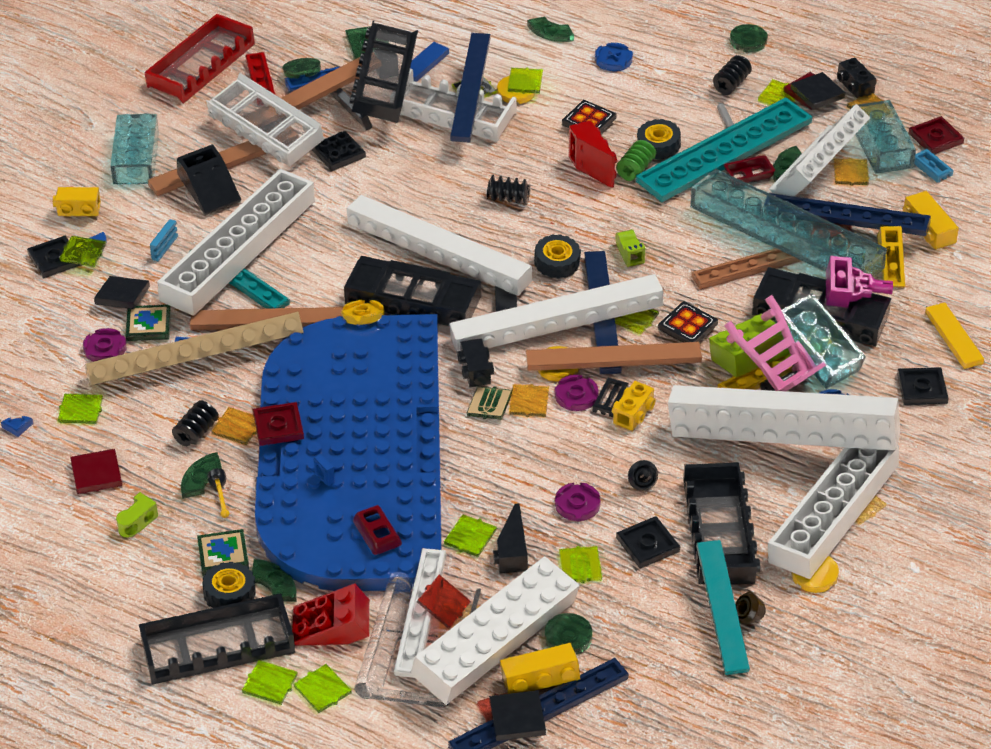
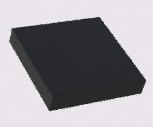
[790,72,846,110]
[27,235,82,279]
[94,276,150,309]
[897,367,949,405]
[616,516,680,569]
[489,690,546,741]

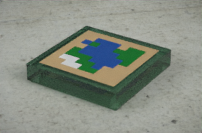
[126,305,171,341]
[197,529,249,576]

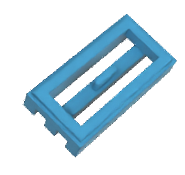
[911,149,953,183]
[150,219,178,262]

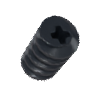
[713,55,752,96]
[487,175,531,205]
[172,400,219,447]

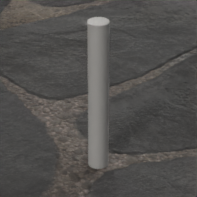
[717,103,734,128]

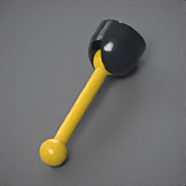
[207,468,230,518]

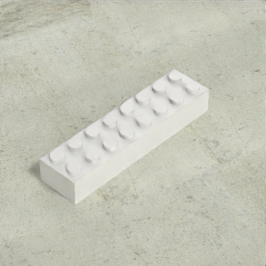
[768,445,899,579]
[411,556,580,705]

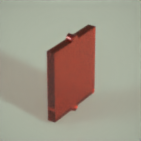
[416,574,471,629]

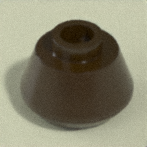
[735,592,766,625]

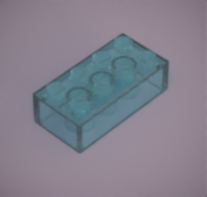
[852,100,916,174]
[110,113,159,184]
[775,293,866,389]

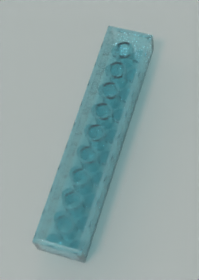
[690,169,887,277]

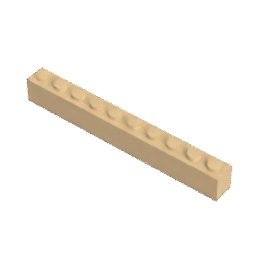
[84,312,304,386]

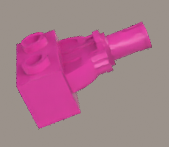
[826,256,893,307]

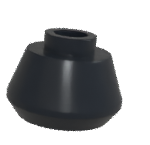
[628,460,658,491]

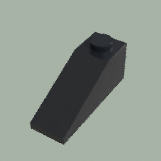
[493,503,528,574]

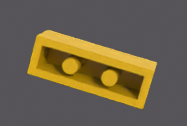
[903,190,959,250]
[500,643,580,694]

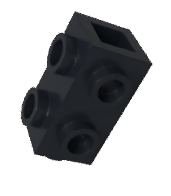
[837,57,877,99]
[457,338,494,387]

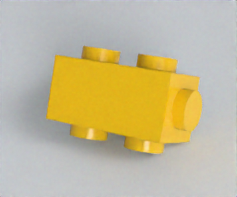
[53,187,101,216]
[612,381,656,431]

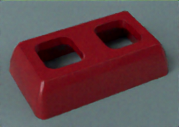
[724,155,775,186]
[353,505,402,555]

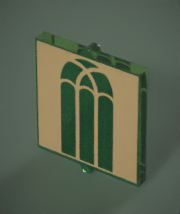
[467,386,512,420]

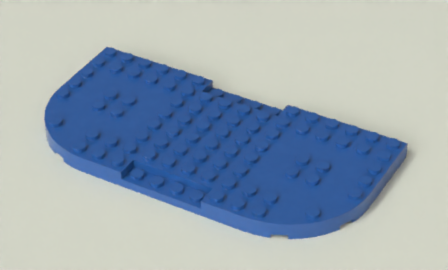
[255,314,442,591]

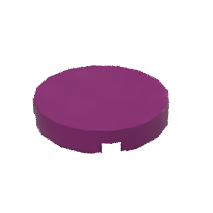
[83,328,127,362]
[555,375,599,411]
[555,482,601,521]

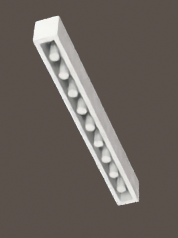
[346,195,532,296]
[449,274,664,353]

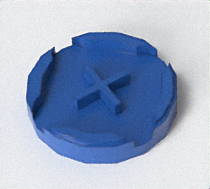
[595,42,633,71]

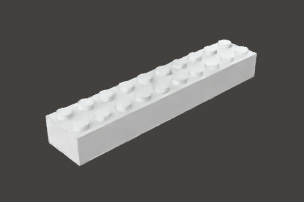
[157,169,315,316]
[668,385,900,451]

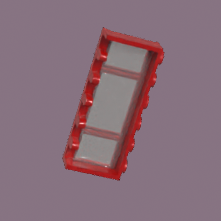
[144,14,255,104]

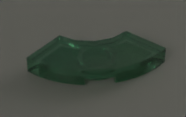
[527,17,574,42]
[773,146,802,182]
[181,452,222,499]
[252,559,297,602]

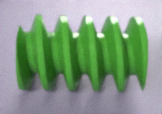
[616,140,656,181]

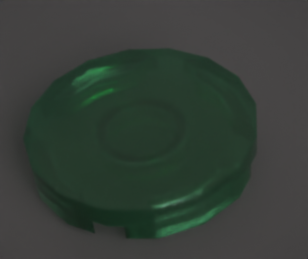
[730,24,768,53]
[282,58,321,79]
[545,613,592,654]

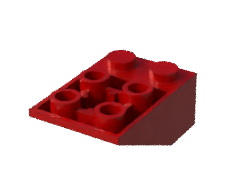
[568,120,617,188]
[292,584,370,646]

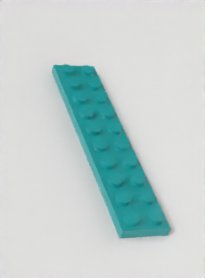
[636,97,813,202]

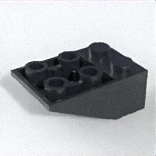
[177,144,241,215]

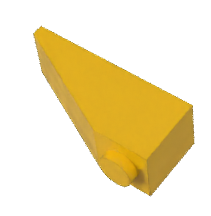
[877,226,905,287]

